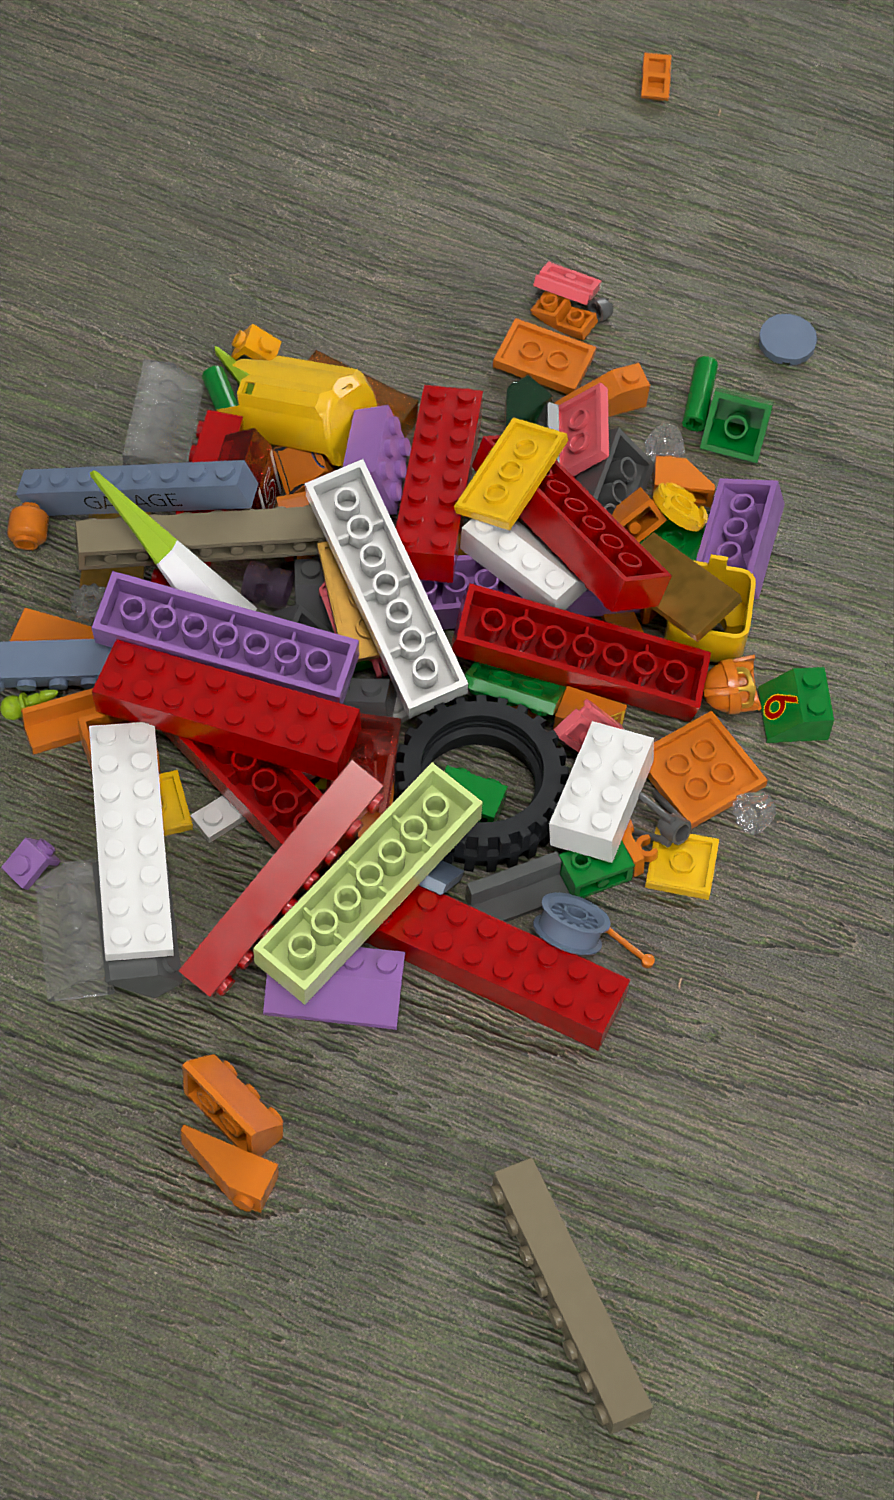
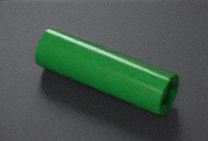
[682,356,718,432]
[202,366,246,438]

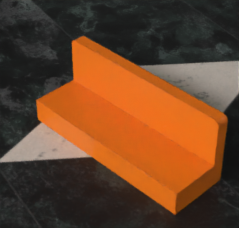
[21,688,97,755]

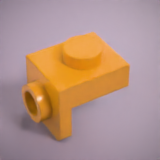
[231,324,282,361]

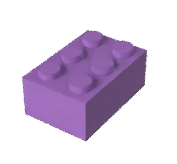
[343,405,411,515]

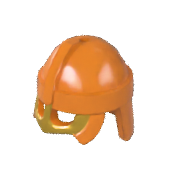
[703,654,762,715]

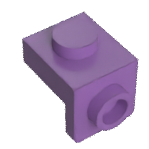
[1,837,61,890]

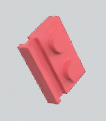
[533,261,601,305]
[553,699,625,753]

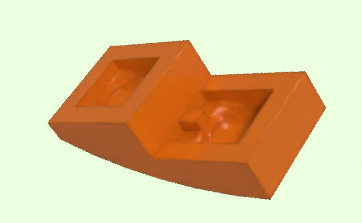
[641,53,671,101]

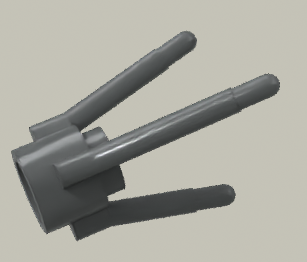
[632,790,691,848]

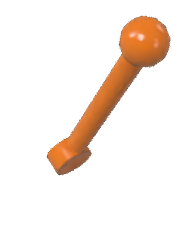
[605,926,655,968]

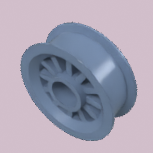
[533,892,611,955]

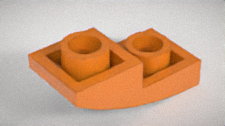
[531,291,598,341]

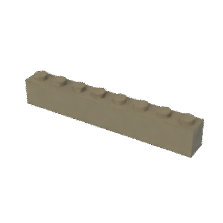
[75,505,327,570]
[490,1158,653,1435]

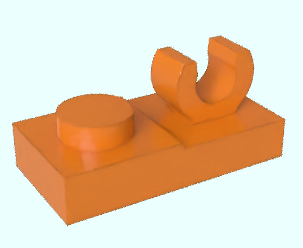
[622,819,658,877]

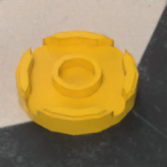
[653,482,708,532]

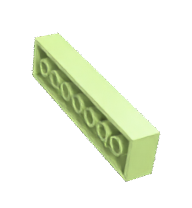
[253,762,483,1005]

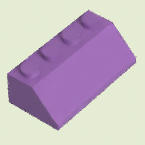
[696,478,785,599]
[263,947,405,1030]

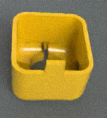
[664,554,756,663]

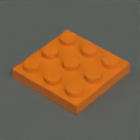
[647,710,768,829]

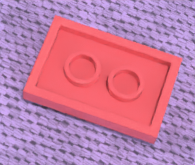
[559,383,609,476]

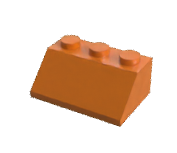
[182,1054,283,1157]

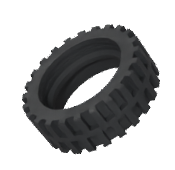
[393,695,569,872]

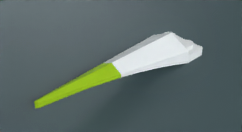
[90,471,257,611]

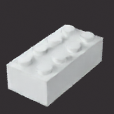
[549,721,654,863]

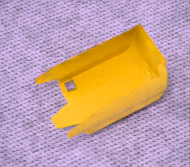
[217,355,377,467]

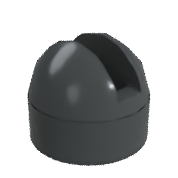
[588,297,613,322]

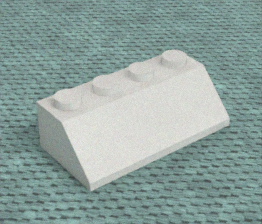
[460,519,587,610]

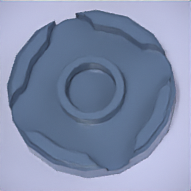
[759,314,817,365]

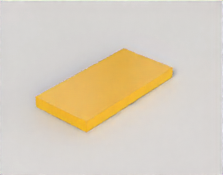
[454,417,568,531]

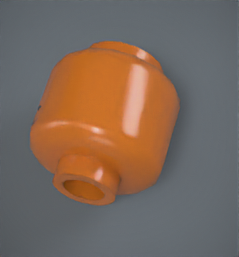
[7,502,49,550]

